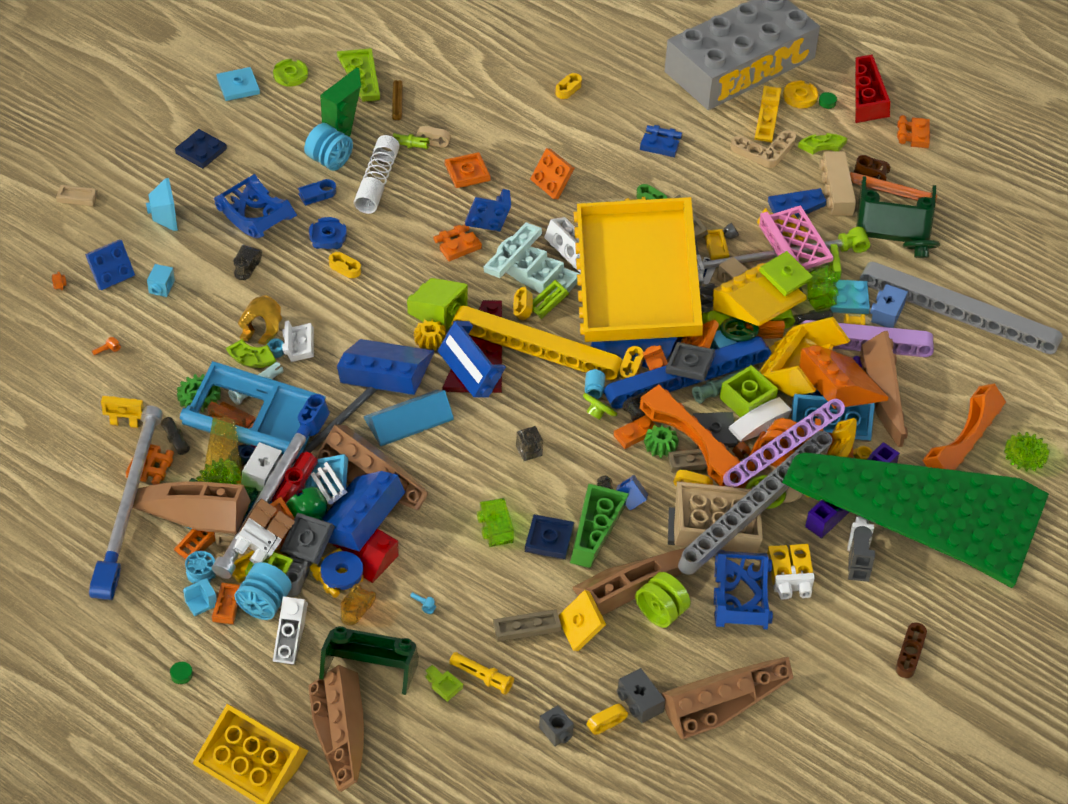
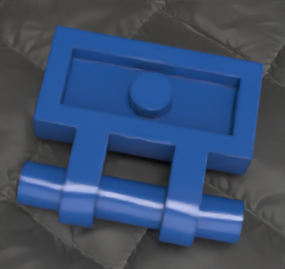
[640,125,682,158]

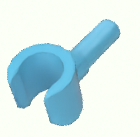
[410,592,436,614]

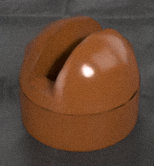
[732,441,750,459]

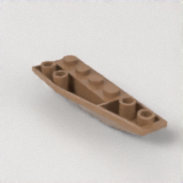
[859,331,908,447]
[316,425,429,510]
[132,482,251,534]
[573,548,692,616]
[661,657,794,739]
[308,665,364,792]

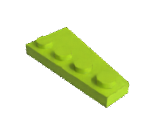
[337,48,380,102]

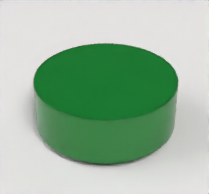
[819,92,837,109]
[170,662,193,684]

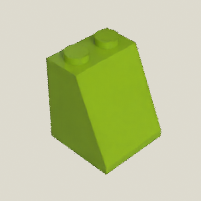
[407,278,468,332]

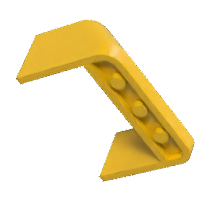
[759,317,850,397]

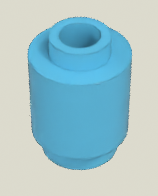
[585,369,605,399]

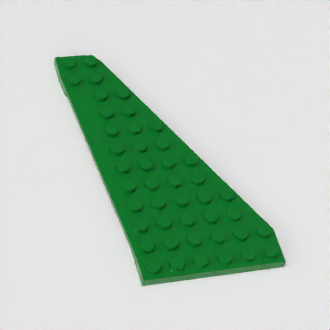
[782,453,1049,588]

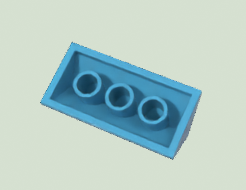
[364,390,454,446]
[791,394,875,441]

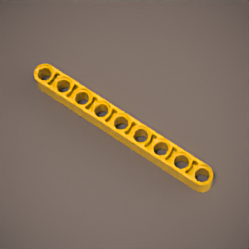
[452,306,622,381]

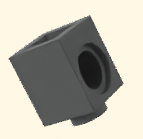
[539,705,574,747]

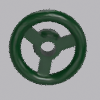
[902,240,940,258]
[720,317,759,342]

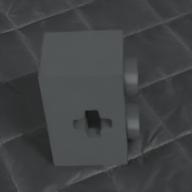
[617,668,665,724]

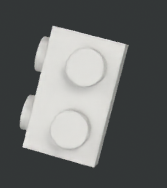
[282,320,314,362]

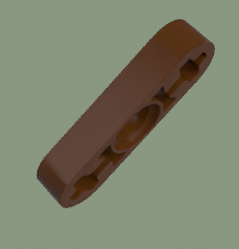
[895,622,927,678]

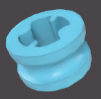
[267,338,284,358]

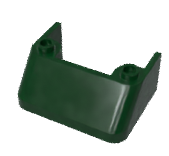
[856,176,936,242]
[319,626,419,695]

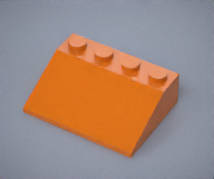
[799,345,889,409]

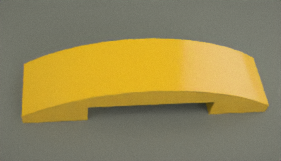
[754,86,781,142]
[827,418,857,457]

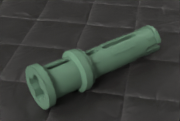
[692,368,744,404]

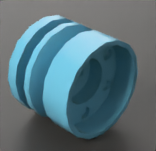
[304,123,353,171]
[234,562,292,620]

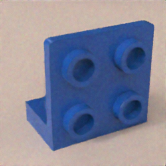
[465,189,511,232]

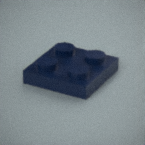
[175,129,227,169]
[525,514,574,560]

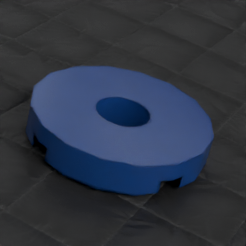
[321,551,363,590]

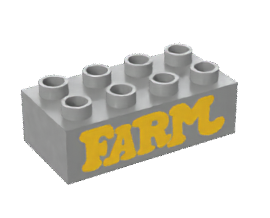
[664,0,820,110]

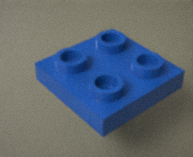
[85,239,135,290]

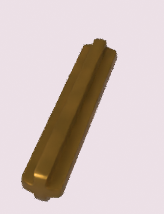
[392,80,403,120]

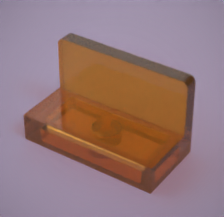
[207,401,255,428]

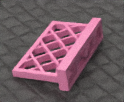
[759,205,833,269]

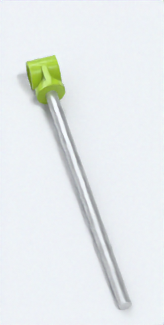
[702,227,871,269]

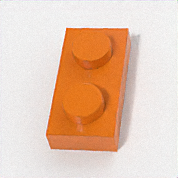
[613,415,657,449]

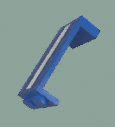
[438,321,506,397]

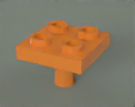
[530,148,575,199]

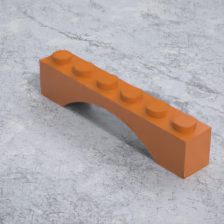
[922,383,1006,470]
[639,385,740,486]

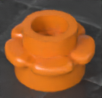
[52,272,67,290]

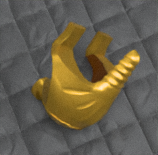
[238,295,282,345]

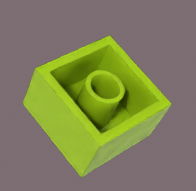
[720,365,778,418]

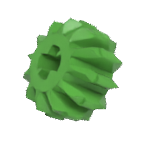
[644,424,679,459]

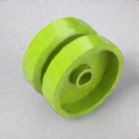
[635,572,691,628]

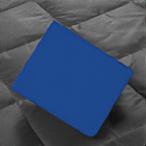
[616,475,648,510]

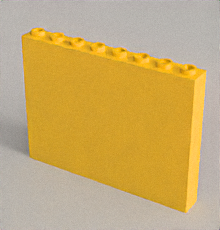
[573,197,703,342]

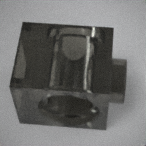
[516,426,543,461]

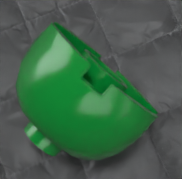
[286,487,327,520]

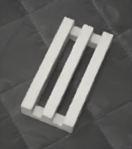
[311,462,347,505]

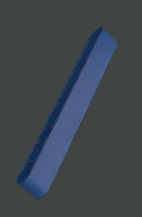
[603,336,771,409]

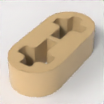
[416,126,451,147]

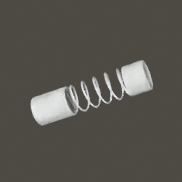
[354,135,400,214]

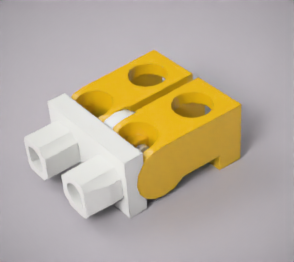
[767,544,815,600]

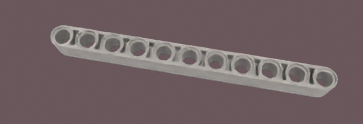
[860,262,1063,354]
[678,431,832,575]

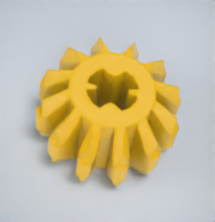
[414,319,447,351]

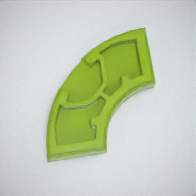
[798,133,848,154]
[225,339,277,368]

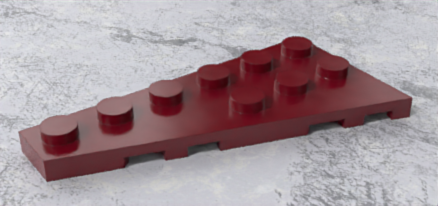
[442,300,502,393]

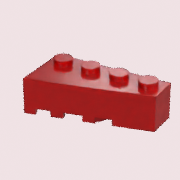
[855,54,890,123]

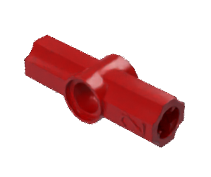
[272,451,318,504]

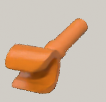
[92,337,121,355]

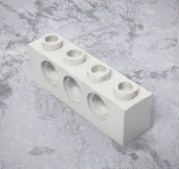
[544,217,581,273]

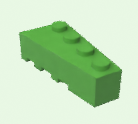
[570,484,629,568]

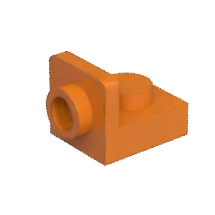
[642,345,668,370]

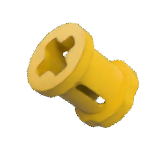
[844,314,865,325]

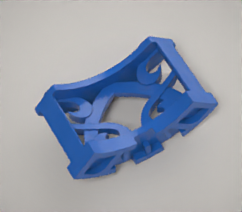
[214,174,297,238]
[714,550,773,630]

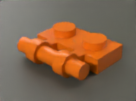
[897,115,930,148]
[433,224,482,261]
[126,444,174,485]

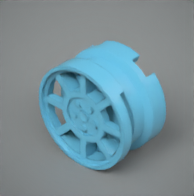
[185,551,216,584]

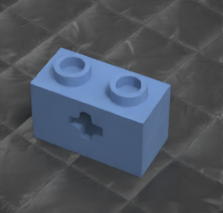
[870,284,908,328]

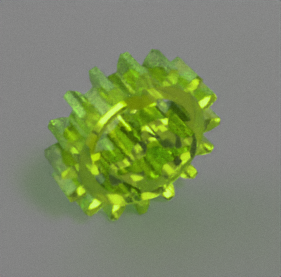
[1004,432,1050,472]
[196,458,241,485]

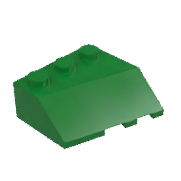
[320,67,361,136]

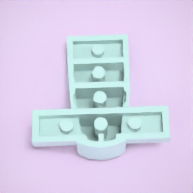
[484,222,580,295]

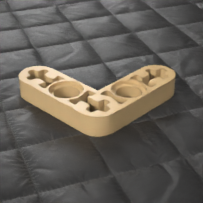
[731,130,796,168]

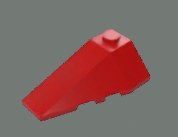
[331,529,399,583]

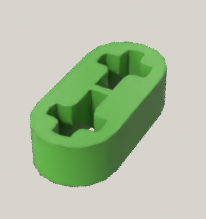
[636,184,667,200]

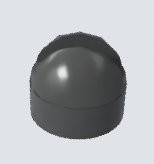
[723,222,739,239]

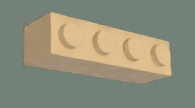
[819,151,856,216]

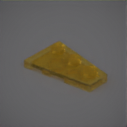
[203,417,242,484]

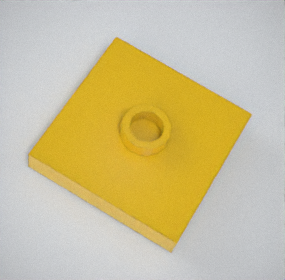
[558,590,606,651]

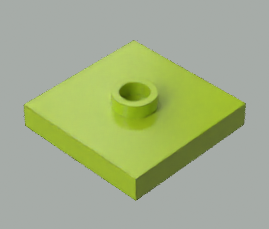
[759,251,813,296]

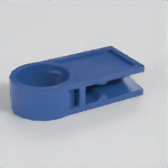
[298,179,336,206]

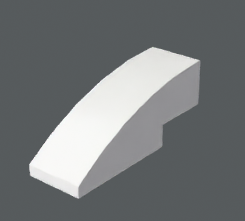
[729,397,792,442]

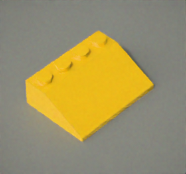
[713,263,807,326]
[192,704,309,804]

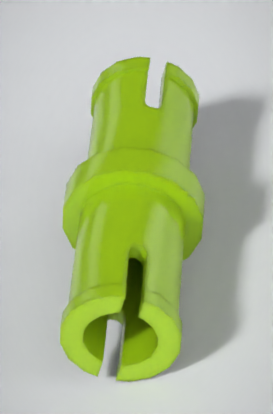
[393,133,430,149]

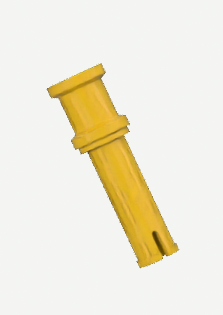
[449,652,514,695]

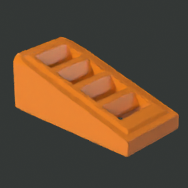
[174,529,216,559]

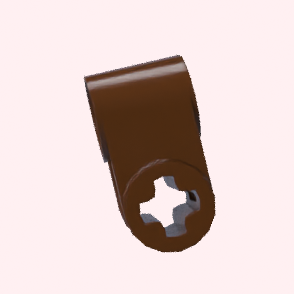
[854,155,891,181]

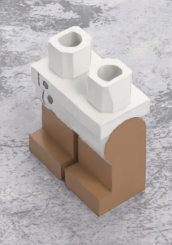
[233,499,295,564]

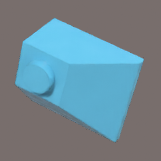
[146,178,178,231]

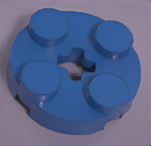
[309,217,347,249]

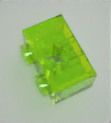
[807,265,839,311]
[477,498,514,547]

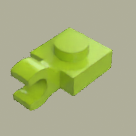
[425,665,463,702]

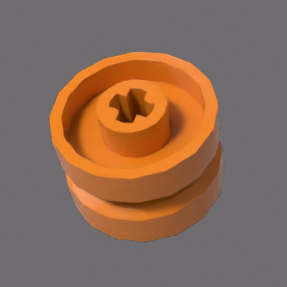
[758,418,810,468]

